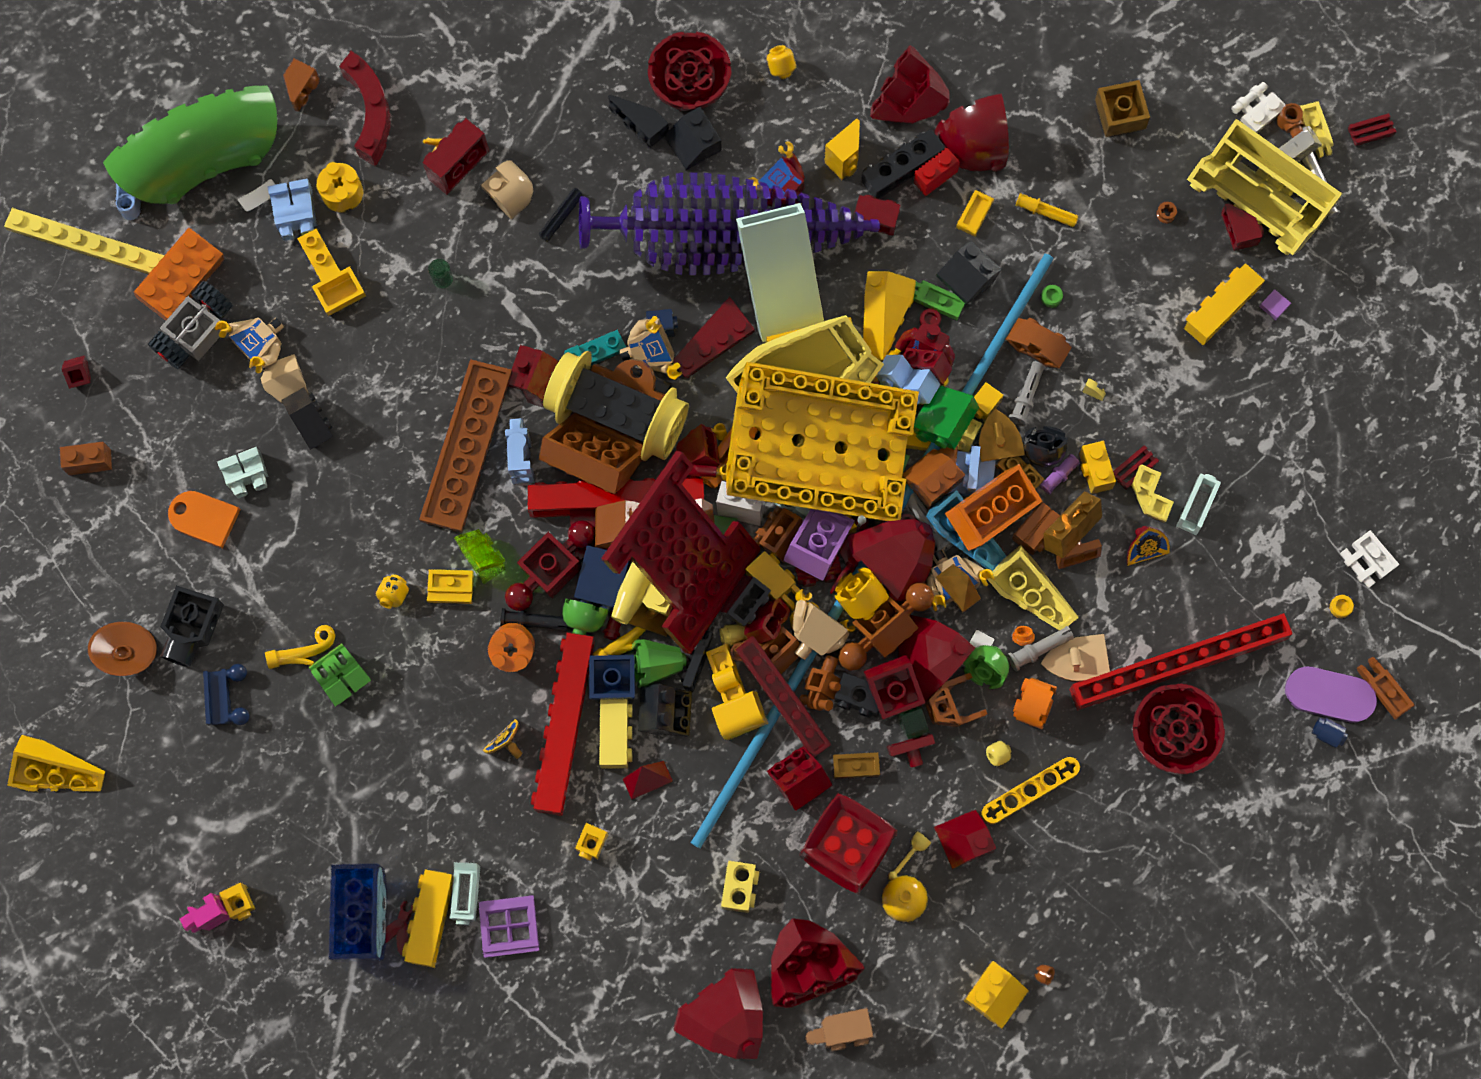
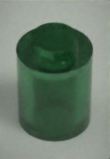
[428,259,453,288]

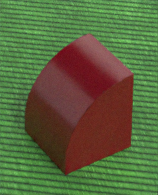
[61,355,91,389]

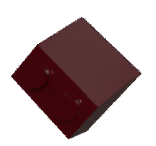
[864,655,925,719]

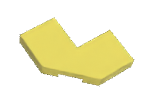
[1132,465,1174,523]

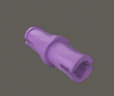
[1040,454,1080,495]

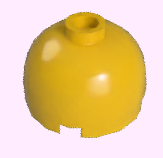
[882,876,928,922]

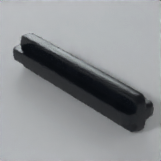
[539,188,583,242]

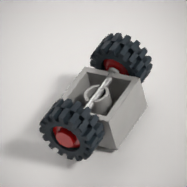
[148,281,233,369]

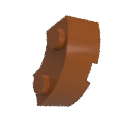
[1006,318,1072,368]

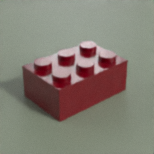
[422,118,489,195]

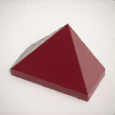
[623,761,673,800]

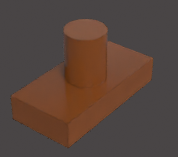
[1056,539,1102,569]

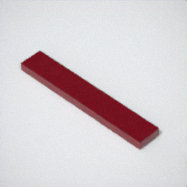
[734,636,832,758]

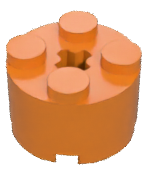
[488,623,535,672]
[1013,678,1057,729]

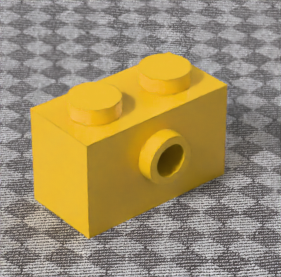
[1079,441,1116,494]

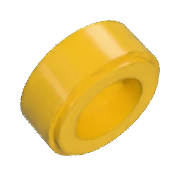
[1330,595,1354,618]

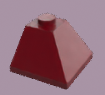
[934,809,996,869]

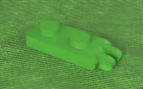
[913,281,965,320]

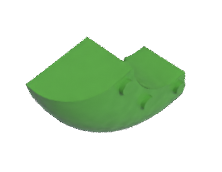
[103,86,277,204]

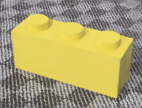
[599,699,633,769]

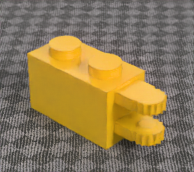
[745,551,806,611]

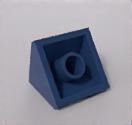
[589,655,635,700]

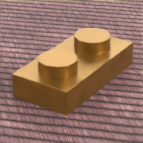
[833,752,880,779]

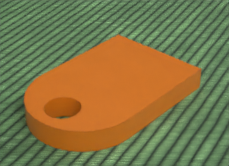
[168,491,240,549]

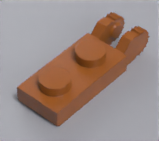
[1357,657,1415,719]

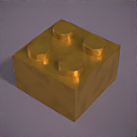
[1095,80,1150,137]

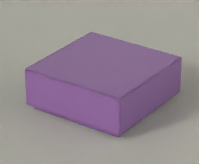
[1259,290,1291,320]

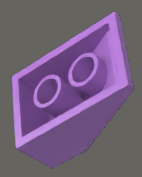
[783,509,855,581]

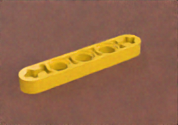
[981,757,1080,824]

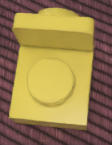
[958,419,982,452]

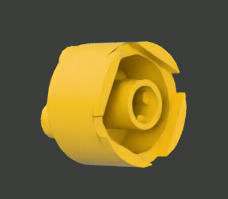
[316,162,363,212]
[835,568,889,620]

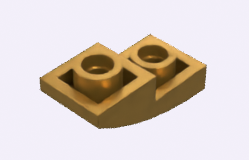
[995,456,1045,489]

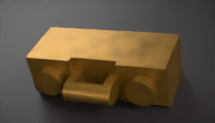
[1043,491,1102,558]

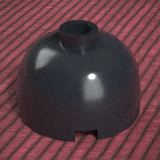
[1024,426,1068,467]

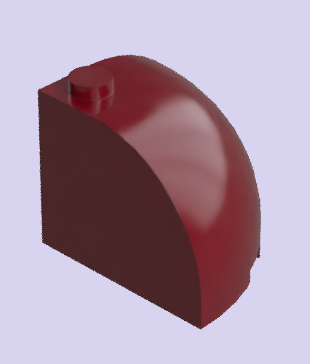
[934,93,1009,171]

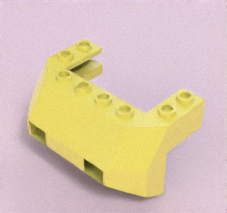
[1187,119,1342,255]

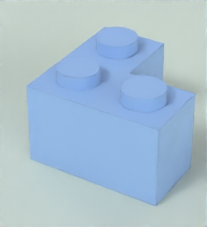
[876,355,940,404]

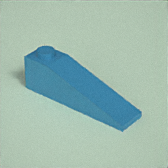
[926,490,1007,571]

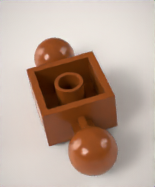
[838,583,934,671]

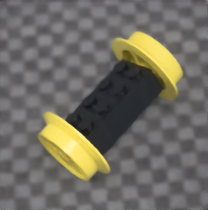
[543,351,689,461]

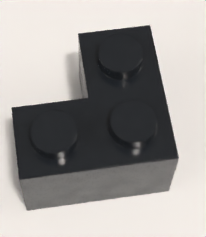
[281,387,333,450]

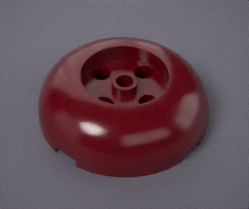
[648,31,731,111]
[1133,684,1225,774]

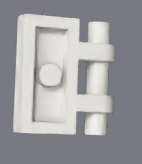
[1231,82,1285,133]
[1340,530,1399,588]

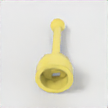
[888,831,931,880]

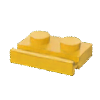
[427,570,474,604]

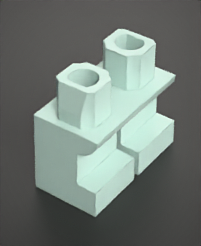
[217,447,268,498]

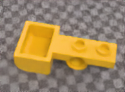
[297,229,366,316]
[706,644,768,740]

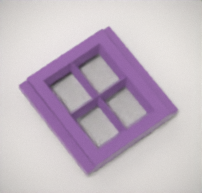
[479,895,539,958]

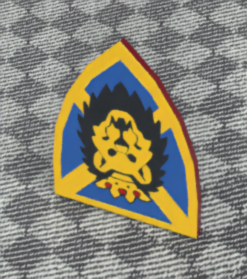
[1127,526,1170,566]

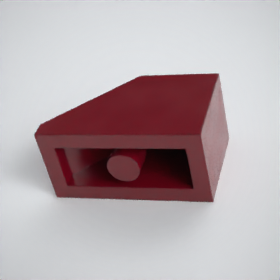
[1221,204,1264,251]

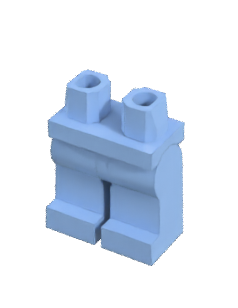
[268,178,317,241]
[505,418,535,484]

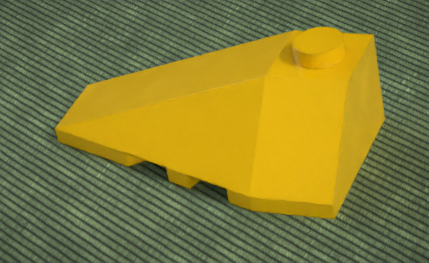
[863,271,916,361]
[7,735,105,791]

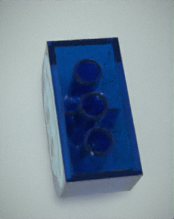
[329,863,387,962]

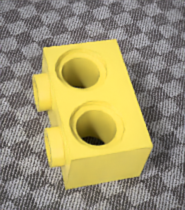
[721,861,759,913]

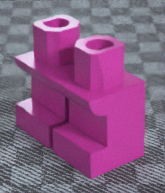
[180,893,230,933]

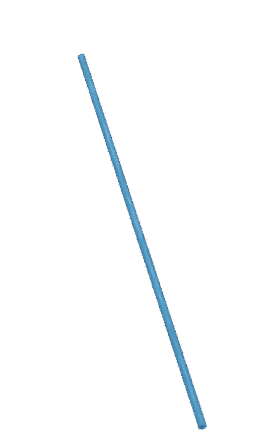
[691,254,1053,849]

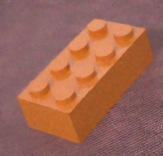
[134,228,224,321]
[945,464,1043,551]

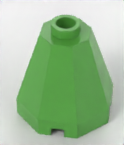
[632,639,686,688]

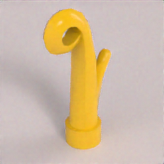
[265,625,335,669]
[592,627,645,656]

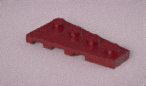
[673,297,755,380]

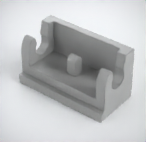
[1278,126,1322,162]

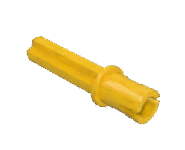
[1015,193,1078,227]

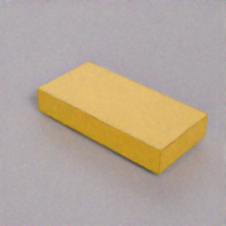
[956,190,994,236]

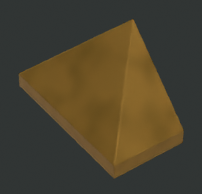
[935,564,981,612]

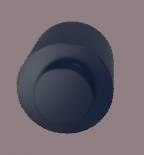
[1312,718,1348,748]

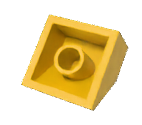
[825,119,860,180]
[964,961,1029,1029]

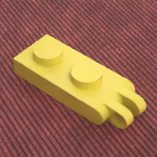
[1300,101,1333,158]

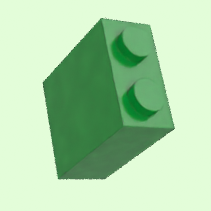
[913,385,979,450]

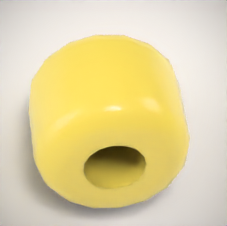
[986,741,1011,766]

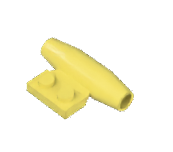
[611,562,673,625]

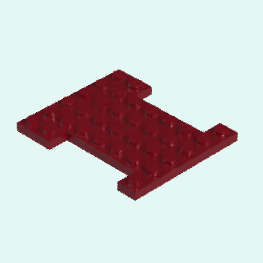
[601,451,761,654]

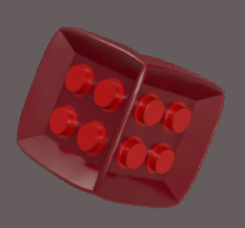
[800,793,898,895]

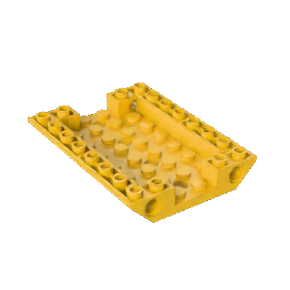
[725,362,919,521]

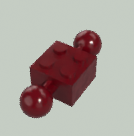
[505,520,595,611]

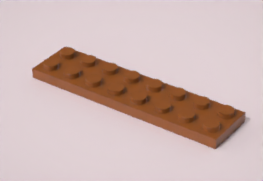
[419,359,512,533]

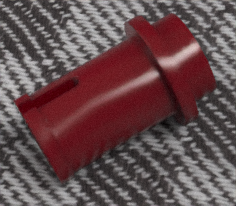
[603,611,621,641]

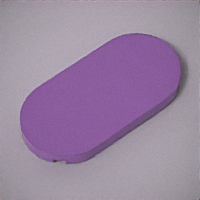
[1285,667,1377,723]

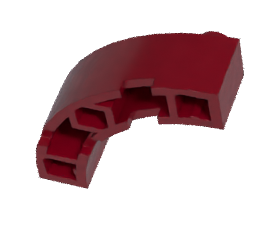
[339,51,390,167]

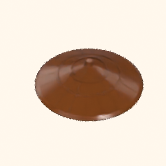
[88,622,157,676]

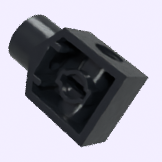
[160,586,224,667]

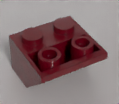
[521,350,559,408]
[767,746,833,811]

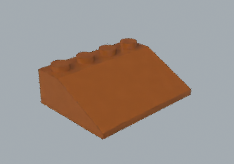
[539,412,643,494]

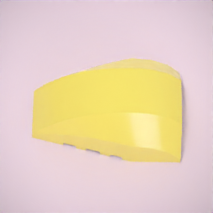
[726,315,872,392]

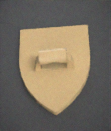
[1041,634,1110,681]

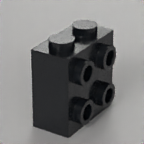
[719,576,771,626]

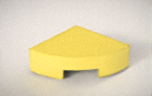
[1083,379,1106,401]

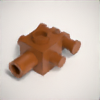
[799,655,841,711]

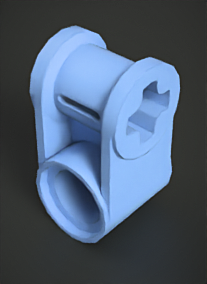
[116,184,141,220]

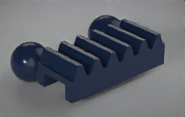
[203,664,249,726]

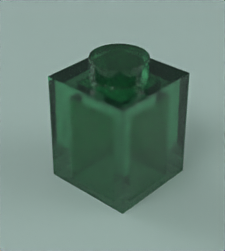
[897,705,929,739]

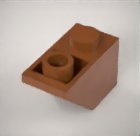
[283,59,319,112]

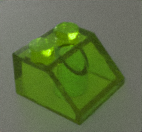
[454,529,506,584]

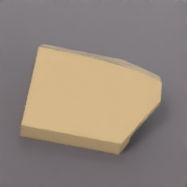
[261,354,309,403]

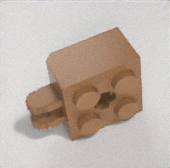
[805,1008,873,1051]

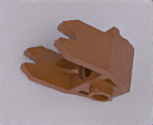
[924,673,988,727]

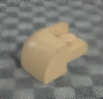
[481,161,533,220]

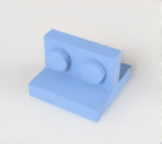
[948,446,996,497]

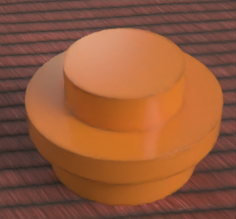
[1012,626,1035,646]

